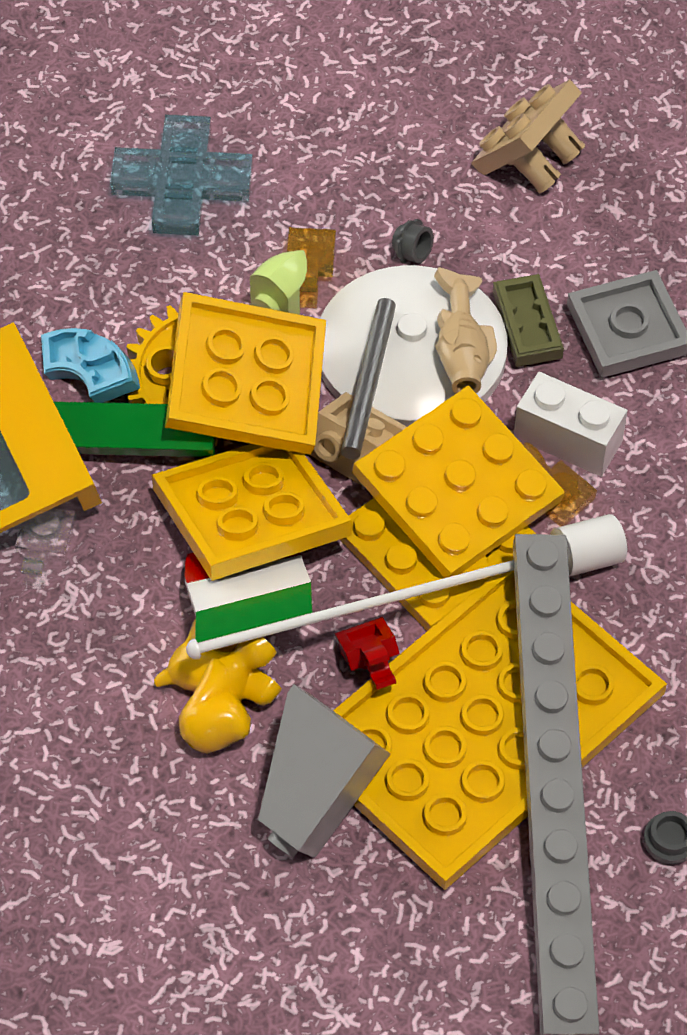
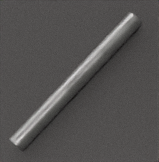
[341,298,396,459]

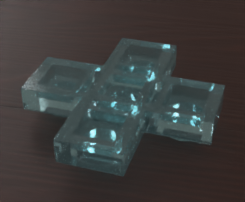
[110,114,253,236]

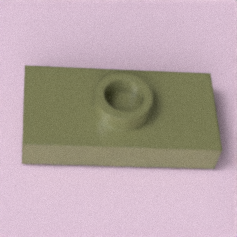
[493,274,564,367]

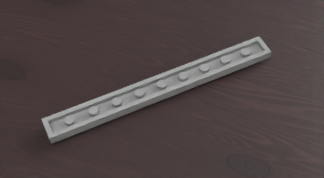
[513,534,599,1035]

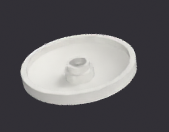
[320,265,508,427]

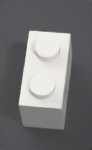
[514,371,628,477]

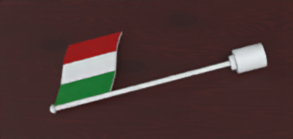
[185,514,627,659]

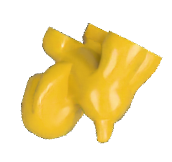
[154,618,282,754]

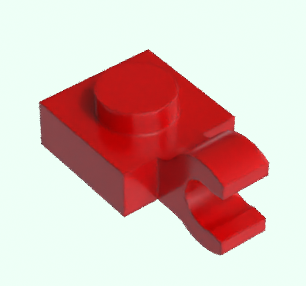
[334,617,400,690]

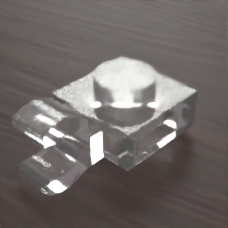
[15,509,76,591]

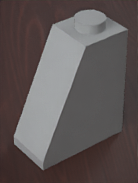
[258,684,390,858]

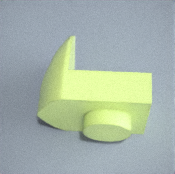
[250,250,307,315]

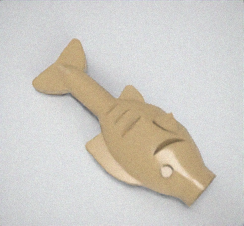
[434,267,497,394]

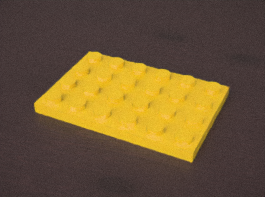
[333,559,667,890]

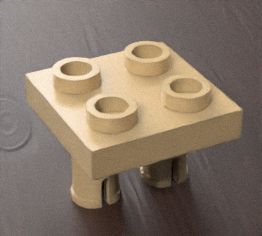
[471,79,585,194]

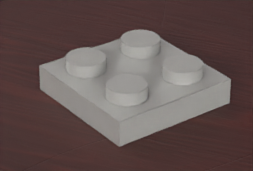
[567,270,687,378]

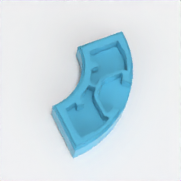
[41,328,140,403]

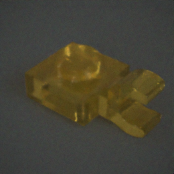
[287,227,336,308]
[523,442,597,527]

